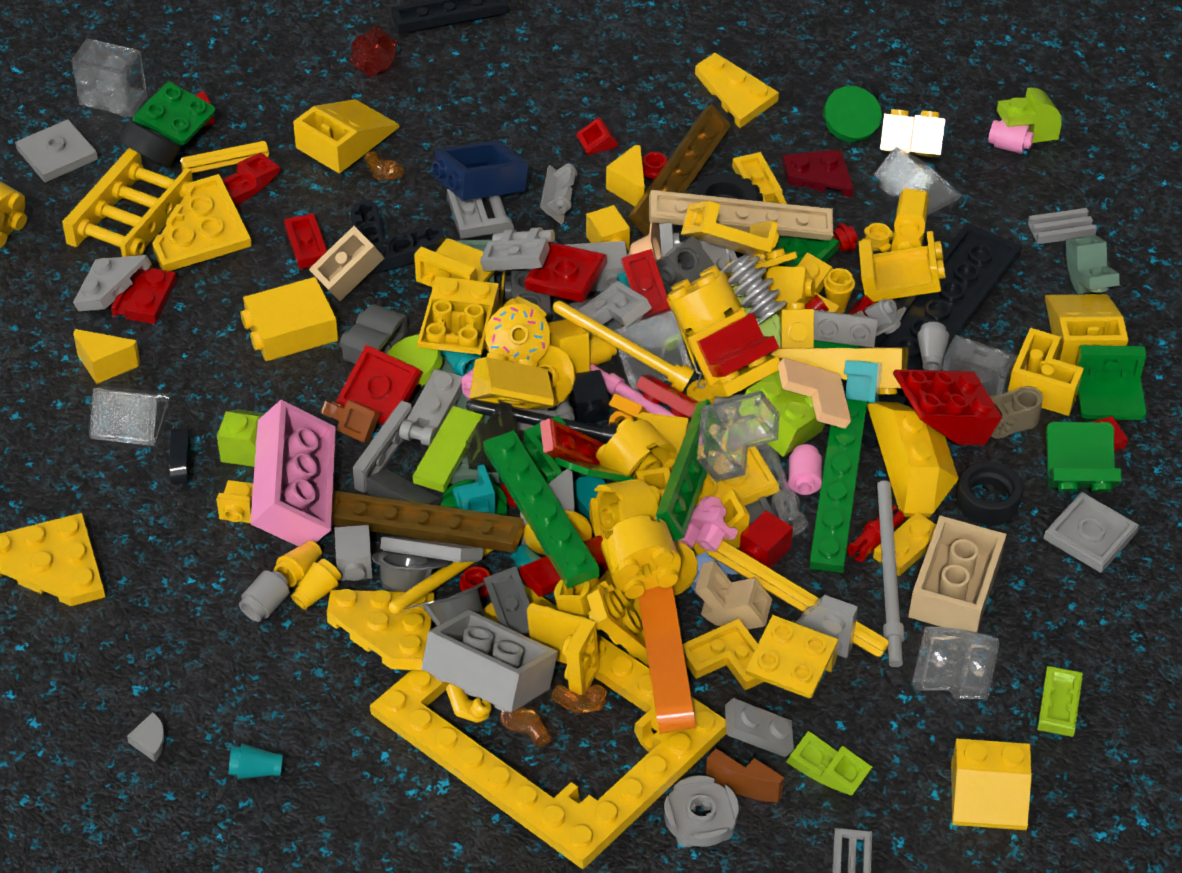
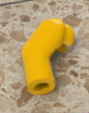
[446,683,492,723]

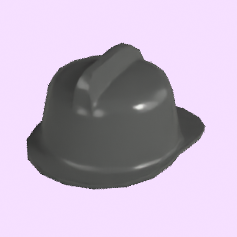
[371,551,453,592]
[404,582,485,626]

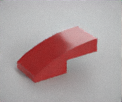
[222,152,280,206]

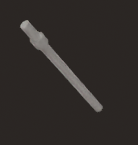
[877,480,905,667]

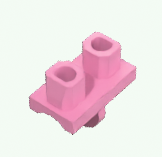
[677,496,738,552]

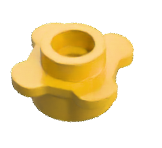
[861,223,893,252]

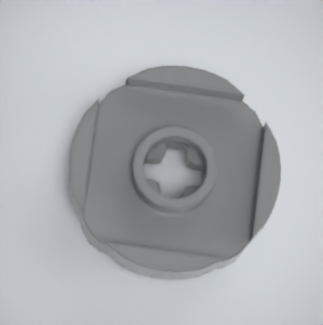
[664,776,739,847]

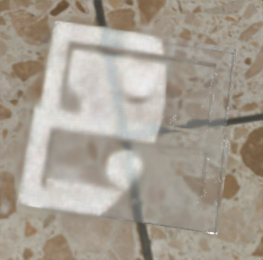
[912,627,1000,699]

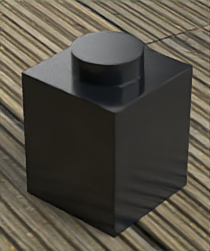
[569,370,609,423]

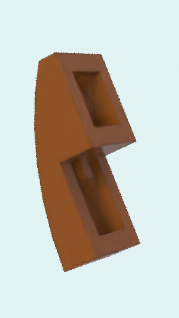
[706,748,784,803]

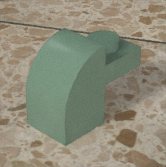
[1066,235,1120,294]

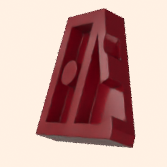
[782,149,853,197]

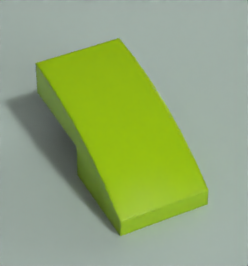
[786,731,872,795]

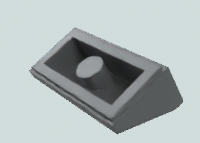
[366,469,441,505]

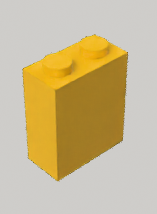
[240,277,338,362]

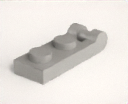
[399,369,463,446]

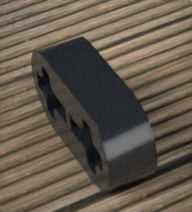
[169,429,191,484]

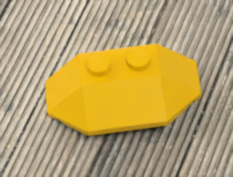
[867,402,959,517]

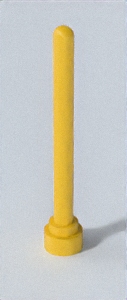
[553,301,695,392]
[388,548,493,614]

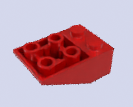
[893,369,1003,445]

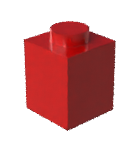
[739,510,793,568]

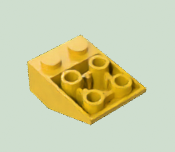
[293,99,399,174]
[417,276,499,355]
[1045,294,1128,365]

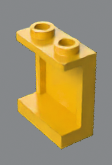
[681,201,779,255]
[859,231,946,302]

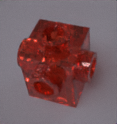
[350,25,398,78]

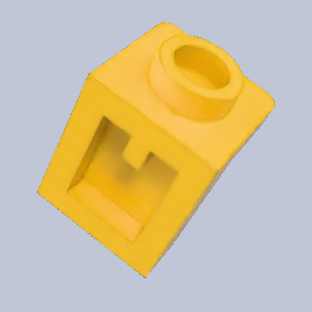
[216,480,253,523]

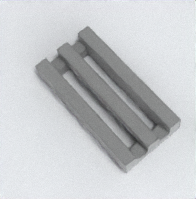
[1028,208,1097,244]
[832,828,872,873]

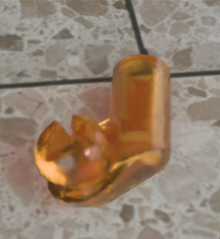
[364,151,404,180]

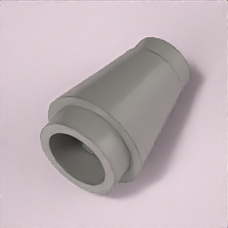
[917,322,949,371]

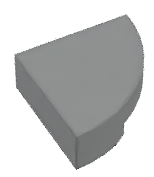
[127,712,164,762]

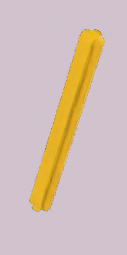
[707,540,889,657]

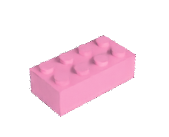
[250,400,336,546]

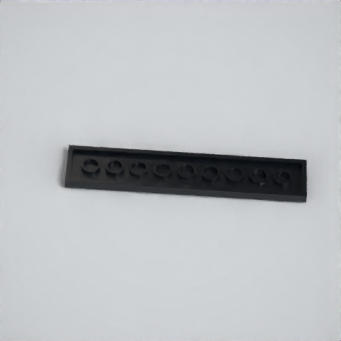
[825,223,1022,449]

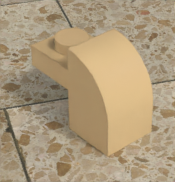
[695,561,772,630]

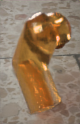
[551,684,607,714]
[500,708,551,747]

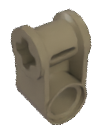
[990,386,1043,439]

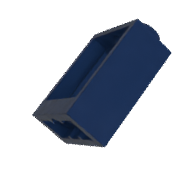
[432,140,528,201]

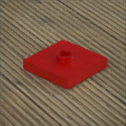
[524,242,607,303]
[336,345,423,425]

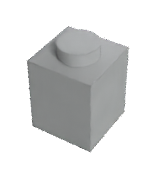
[334,525,372,581]

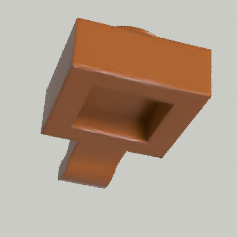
[320,400,381,443]

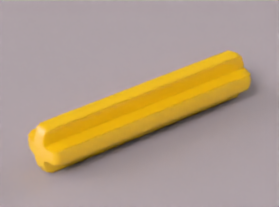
[181,141,269,174]

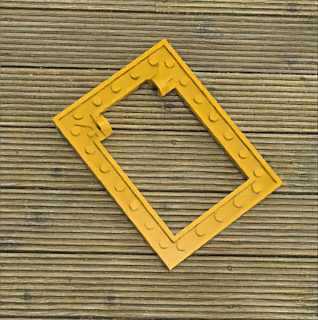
[370,584,726,869]

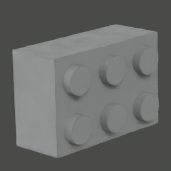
[421,610,558,713]

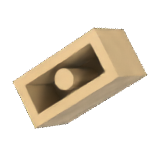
[309,226,385,301]

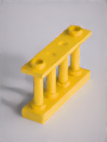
[62,148,193,257]

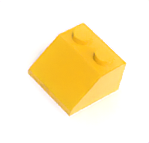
[469,353,554,411]
[951,739,1031,830]

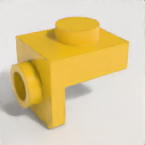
[777,303,814,348]

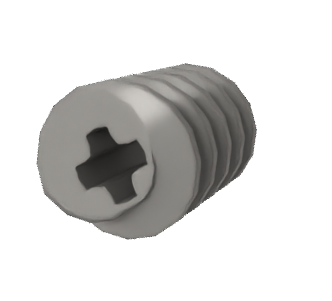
[721,253,787,324]

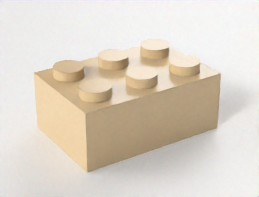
[908,516,1007,637]

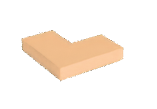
[778,358,851,428]

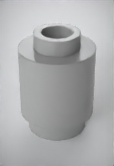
[239,570,290,622]

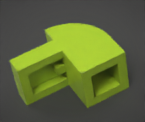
[996,87,1062,143]

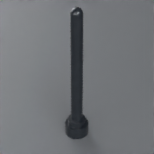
[466,399,619,444]

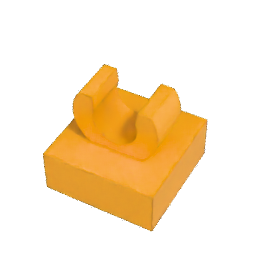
[609,393,649,425]

